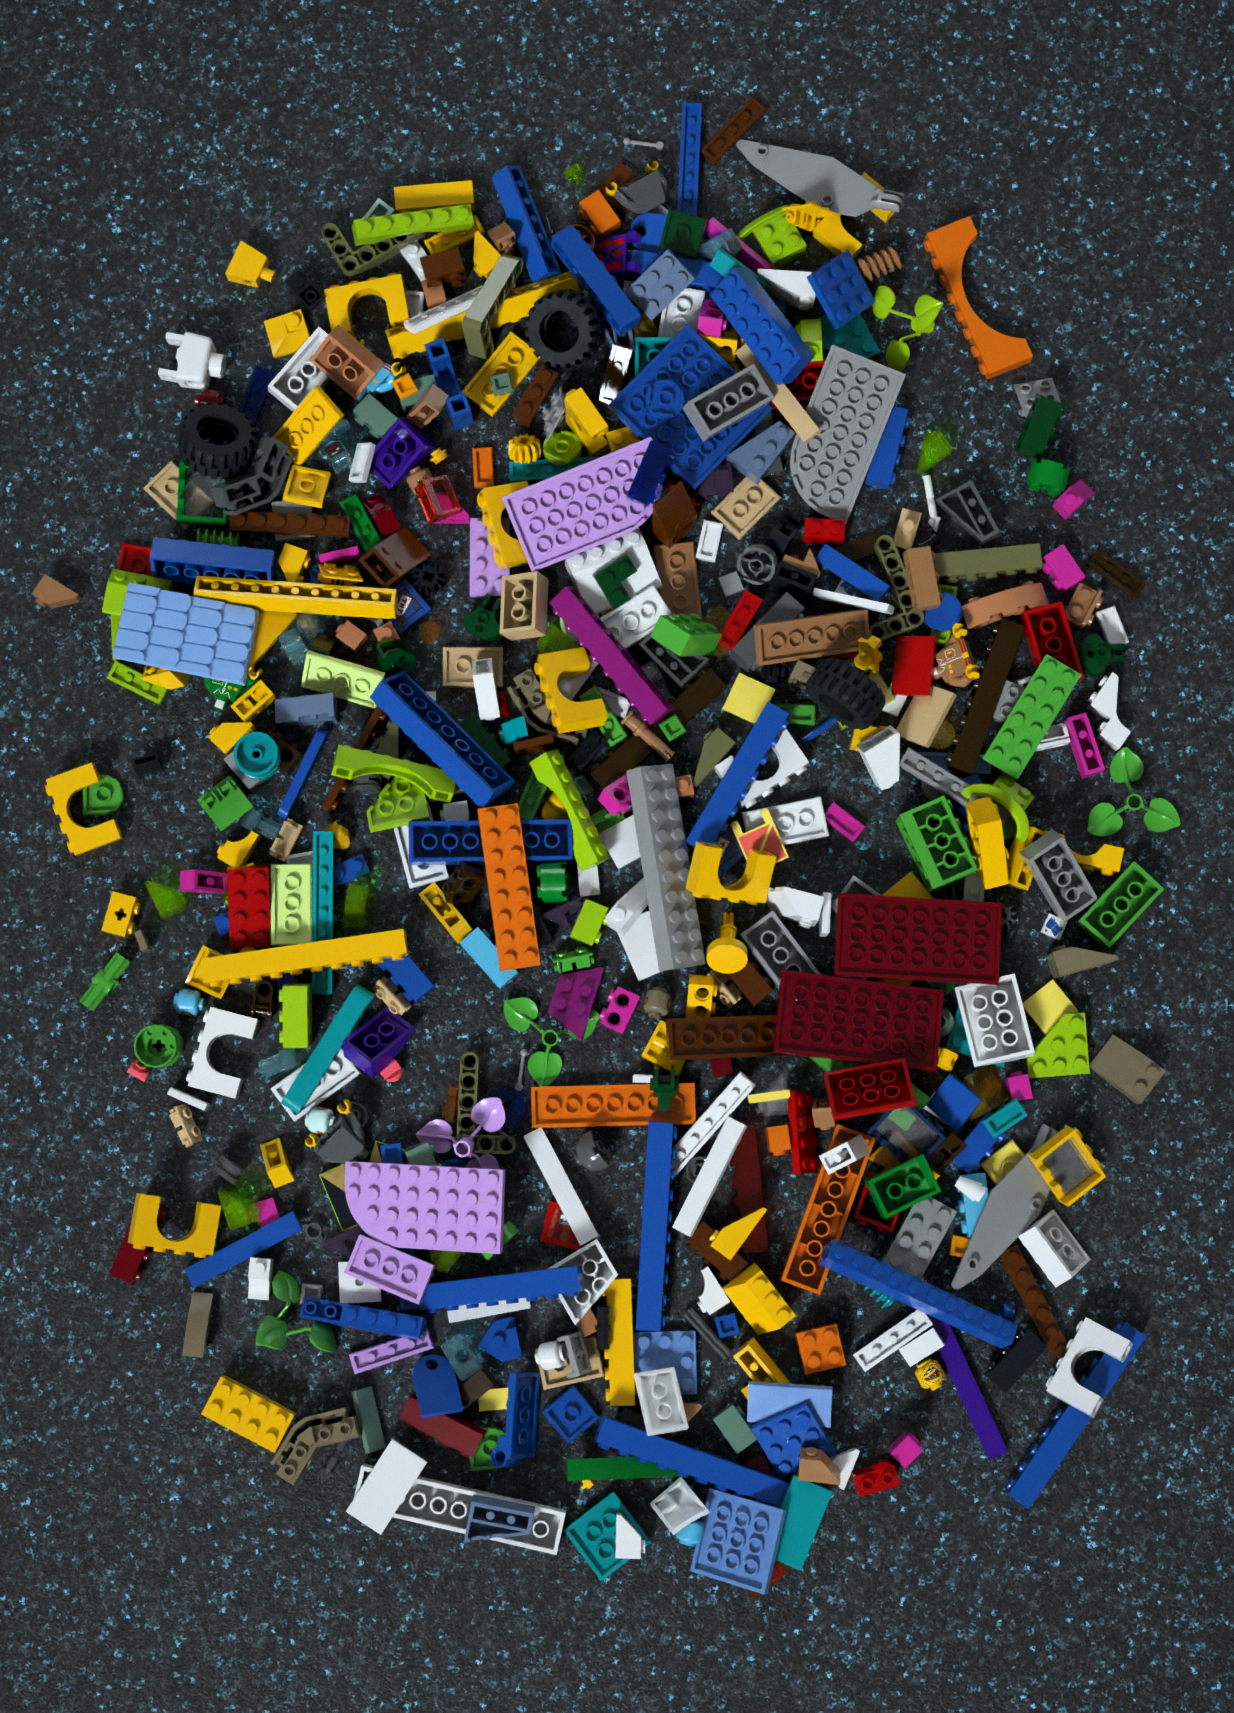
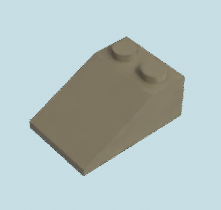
[1046,945,1119,979]
[1089,1034,1166,1104]

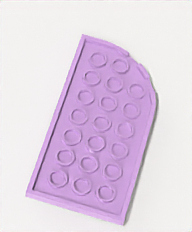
[502,437,663,572]
[345,1161,505,1254]

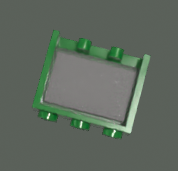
[176,460,232,527]

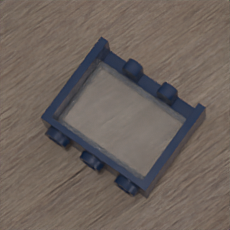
[865,1106,946,1162]

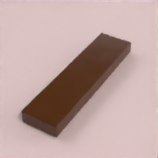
[700,96,767,166]

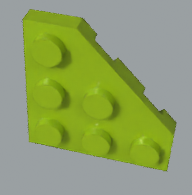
[366,776,430,833]
[1026,1012,1090,1079]

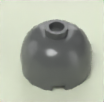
[737,543,778,585]
[575,1129,613,1171]

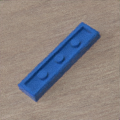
[815,543,891,602]

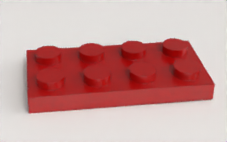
[227,866,271,948]
[787,1091,819,1174]

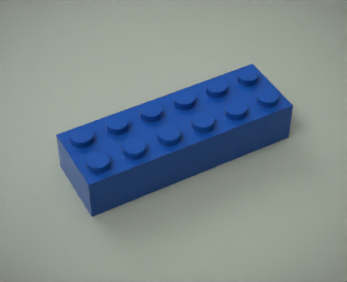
[710,267,815,385]
[150,537,276,585]

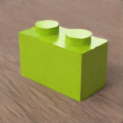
[570,899,608,947]

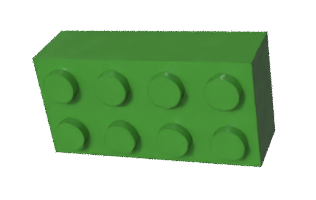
[1075,861,1164,950]

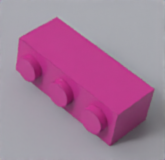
[1063,712,1105,779]

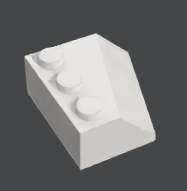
[766,886,824,929]
[548,1239,618,1325]

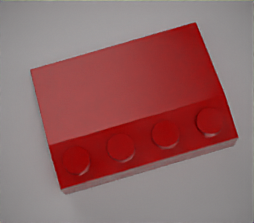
[823,1058,917,1120]

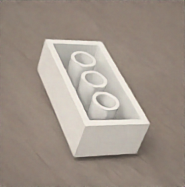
[267,327,331,412]

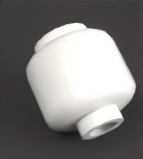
[535,1341,567,1370]

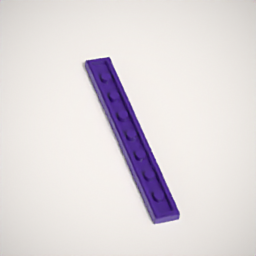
[926,1314,1008,1460]

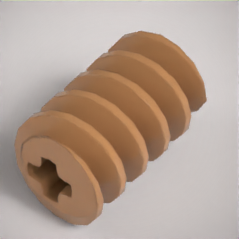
[857,246,901,281]

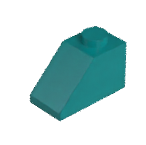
[499,716,529,747]

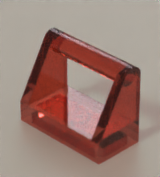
[414,474,463,524]

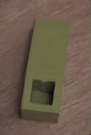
[376,720,400,782]

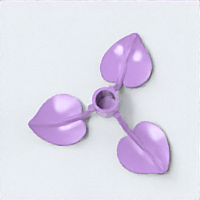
[416,1097,506,1169]

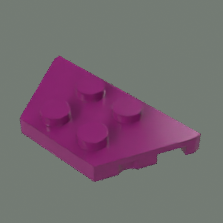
[548,967,604,1041]

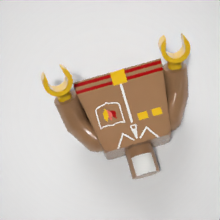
[933,623,980,688]

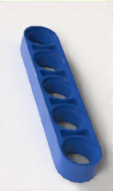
[277,727,330,820]

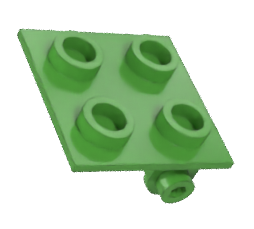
[197,776,253,832]

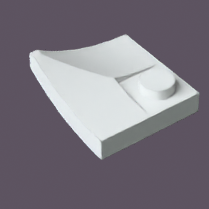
[650,1477,710,1535]

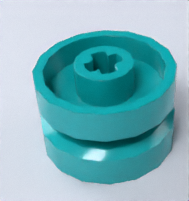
[234,732,281,780]

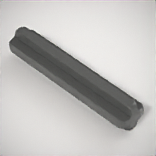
[684,1308,731,1359]

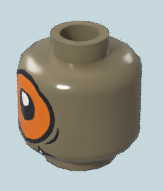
[643,987,672,1019]

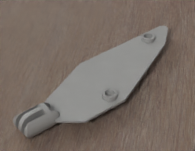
[736,139,905,217]
[952,1124,1058,1290]

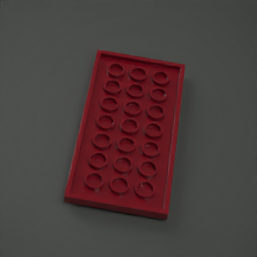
[834,893,1002,985]
[773,970,944,1072]

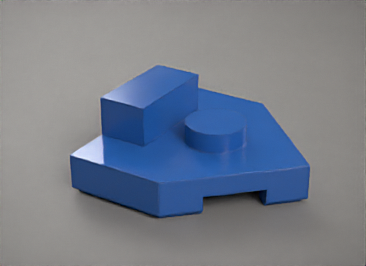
[478,1316,523,1362]

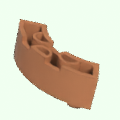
[961,581,1049,629]

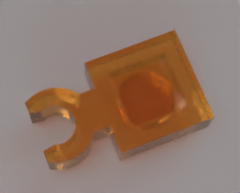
[442,1086,458,1122]

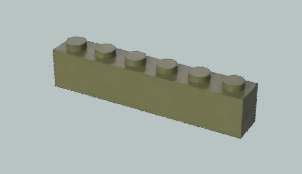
[934,543,1043,584]

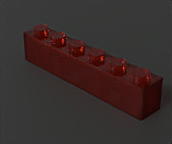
[729,1127,769,1253]

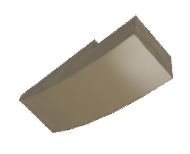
[182,1292,214,1358]

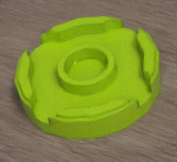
[543,431,582,466]

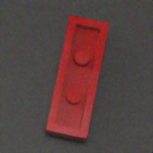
[718,590,763,651]

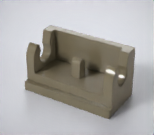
[787,660,816,690]

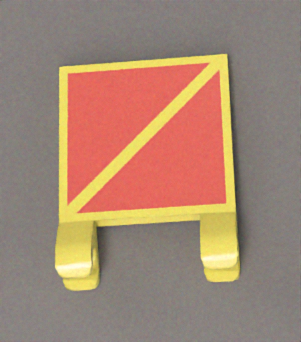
[731,808,789,863]

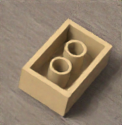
[499,571,549,641]

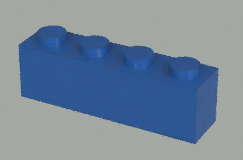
[865,406,910,490]

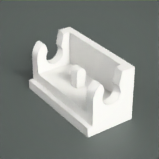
[1035,723,1071,752]

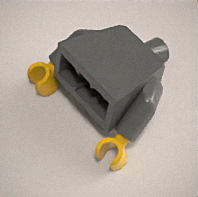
[605,161,667,214]
[305,1099,368,1165]

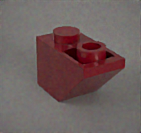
[363,493,401,537]

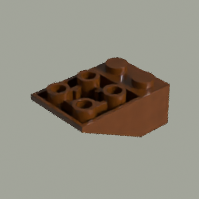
[652,481,697,549]
[359,526,432,589]

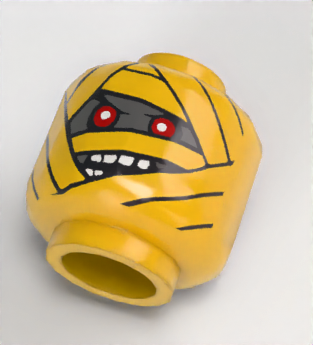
[915,1358,946,1391]

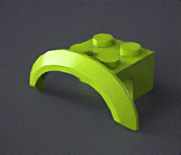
[737,205,807,270]
[960,772,1034,843]

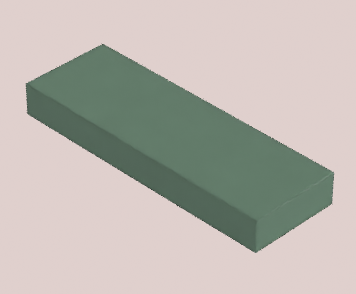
[351,1386,386,1453]

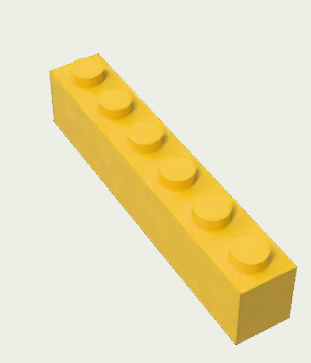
[602,1278,635,1406]

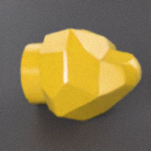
[323,821,350,850]

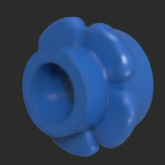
[998,1303,1015,1321]

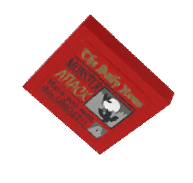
[540,1201,590,1250]

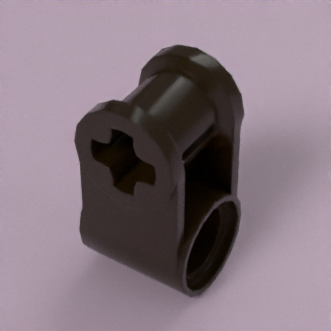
[251,980,276,1020]

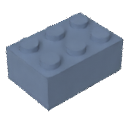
[625,249,696,321]

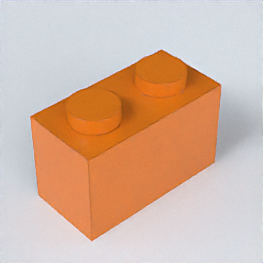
[578,190,621,238]
[765,1124,791,1156]

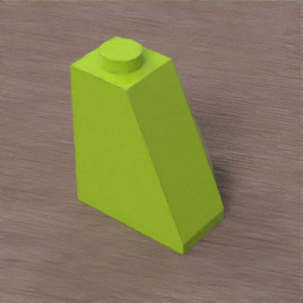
[794,318,823,362]

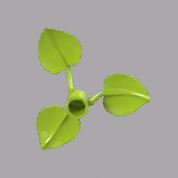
[873,286,944,372]

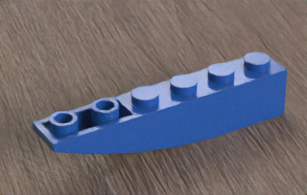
[299,1297,428,1341]

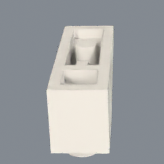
[605,877,648,936]

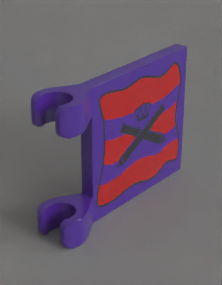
[593,231,642,275]

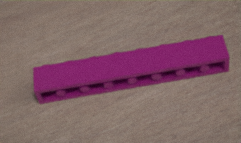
[549,586,674,725]

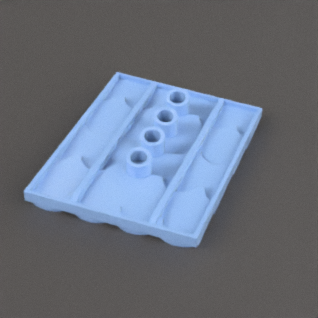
[112,583,260,686]

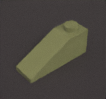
[693,727,736,790]

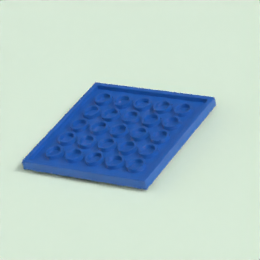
[607,324,772,491]

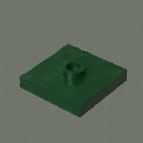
[659,209,708,258]

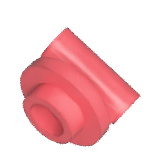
[127,1059,151,1082]
[380,1059,403,1082]

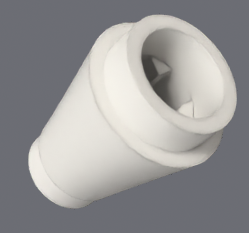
[955,1176,987,1202]

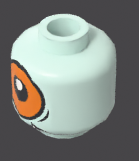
[305,1106,337,1134]

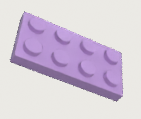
[470,518,510,597]
[344,1234,436,1305]

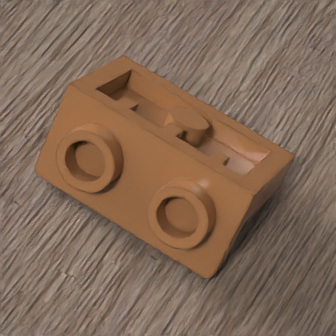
[1065,583,1103,629]

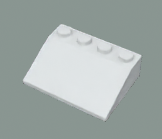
[565,528,662,614]
[955,973,1035,1067]

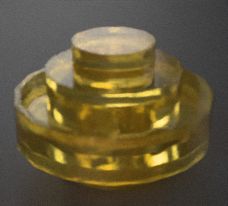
[632,313,657,337]
[930,720,955,749]

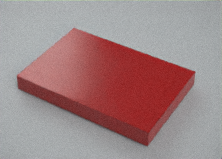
[117,543,176,592]
[891,636,937,696]

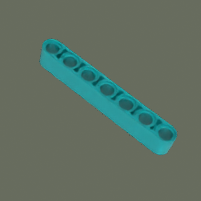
[281,984,375,1114]

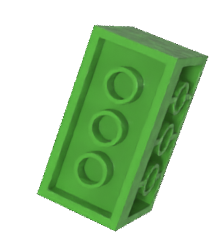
[896,796,979,893]

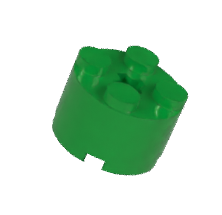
[1026,459,1071,497]
[537,861,570,903]

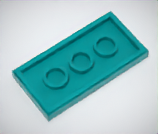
[775,1474,833,1571]

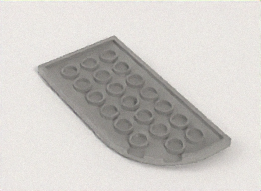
[790,345,906,525]

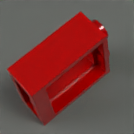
[852,1170,899,1234]
[850,1460,900,1497]

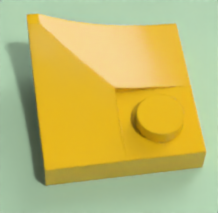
[264,309,310,358]
[185,945,230,1000]
[641,1020,686,1077]

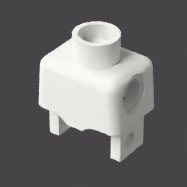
[158,332,226,389]

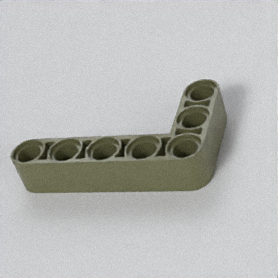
[321,223,428,279]
[462,253,524,360]
[869,535,924,642]
[456,1052,517,1155]

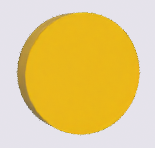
[706,912,748,974]

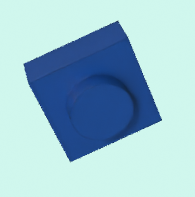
[714,1313,739,1338]

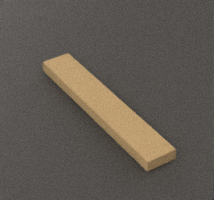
[735,344,821,444]

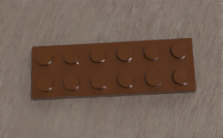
[666,1015,788,1061]

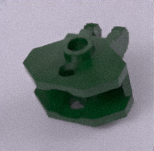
[462,593,503,642]
[1078,633,1126,677]
[373,638,417,679]
[650,1064,679,1112]

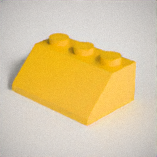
[722,1263,796,1335]

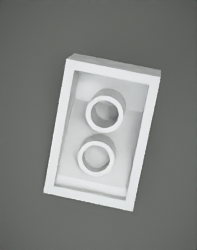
[757,269,816,310]

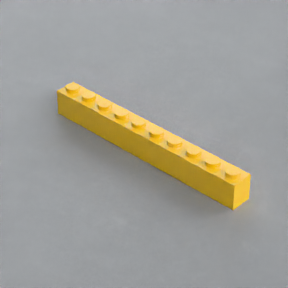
[385,271,580,359]
[194,576,398,620]
[201,929,409,988]

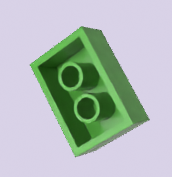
[650,613,722,657]

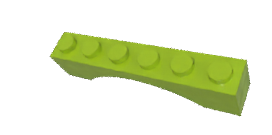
[352,204,474,246]
[331,745,455,803]
[529,749,610,871]

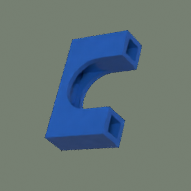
[424,338,473,431]

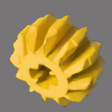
[508,434,541,465]

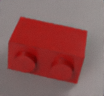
[803,518,845,545]

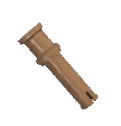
[620,710,675,762]

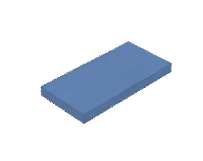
[747,1381,832,1428]

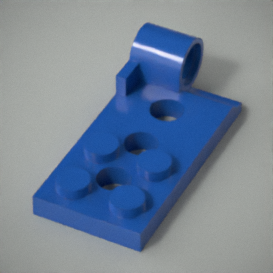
[490,1372,540,1468]

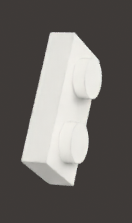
[400,240,428,282]

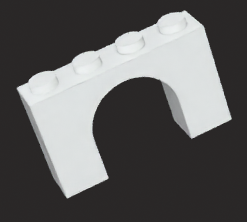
[714,729,809,809]
[186,1007,260,1099]
[1046,1317,1133,1418]

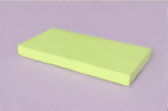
[301,650,385,709]
[271,864,312,946]

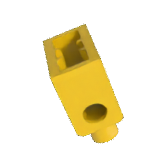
[225,241,276,288]

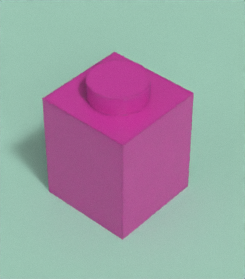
[1005,1071,1033,1102]

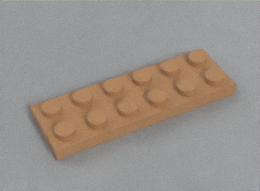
[754,609,869,666]

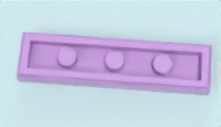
[349,1328,434,1374]

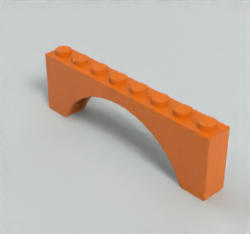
[923,216,1033,380]

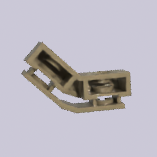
[507,668,589,746]
[271,1407,362,1485]

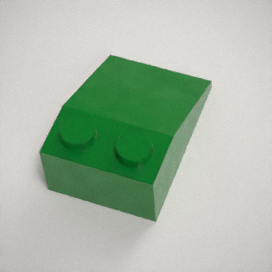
[864,1154,941,1219]

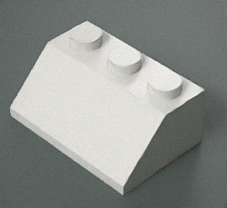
[1018,1209,1091,1287]

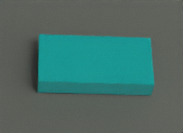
[982,1098,1028,1139]

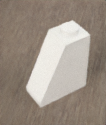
[472,658,500,721]
[856,725,900,791]

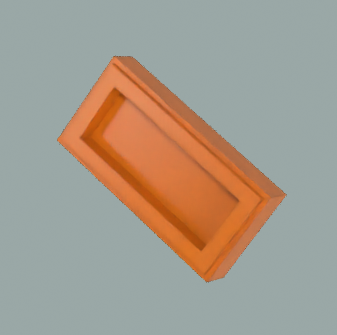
[472,447,494,488]

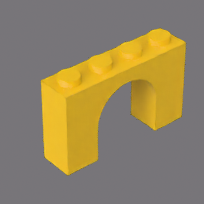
[812,172,895,260]
[324,273,411,337]
[564,387,609,457]
[477,481,529,570]
[534,647,608,734]
[45,762,123,856]
[685,841,776,905]
[128,1193,221,1258]

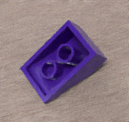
[370,418,436,490]
[343,1006,416,1078]

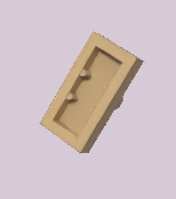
[893,508,922,551]

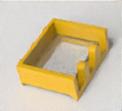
[1027,1125,1106,1207]

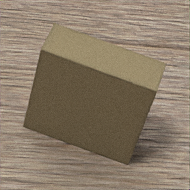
[134,930,152,953]

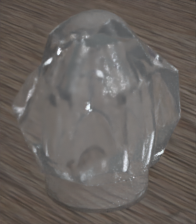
[296,613,321,640]

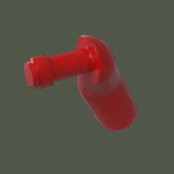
[497,691,509,717]

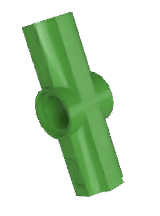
[80,952,131,1012]

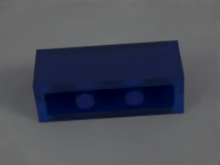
[626,440,675,508]

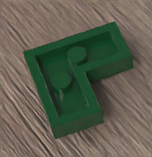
[592,554,637,610]

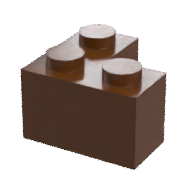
[420,247,466,288]

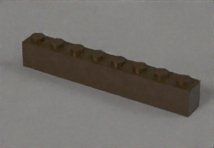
[946,618,1025,776]
[590,668,727,790]

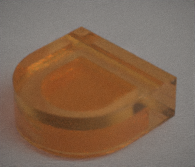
[418,621,441,645]

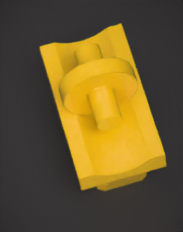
[854,635,883,674]

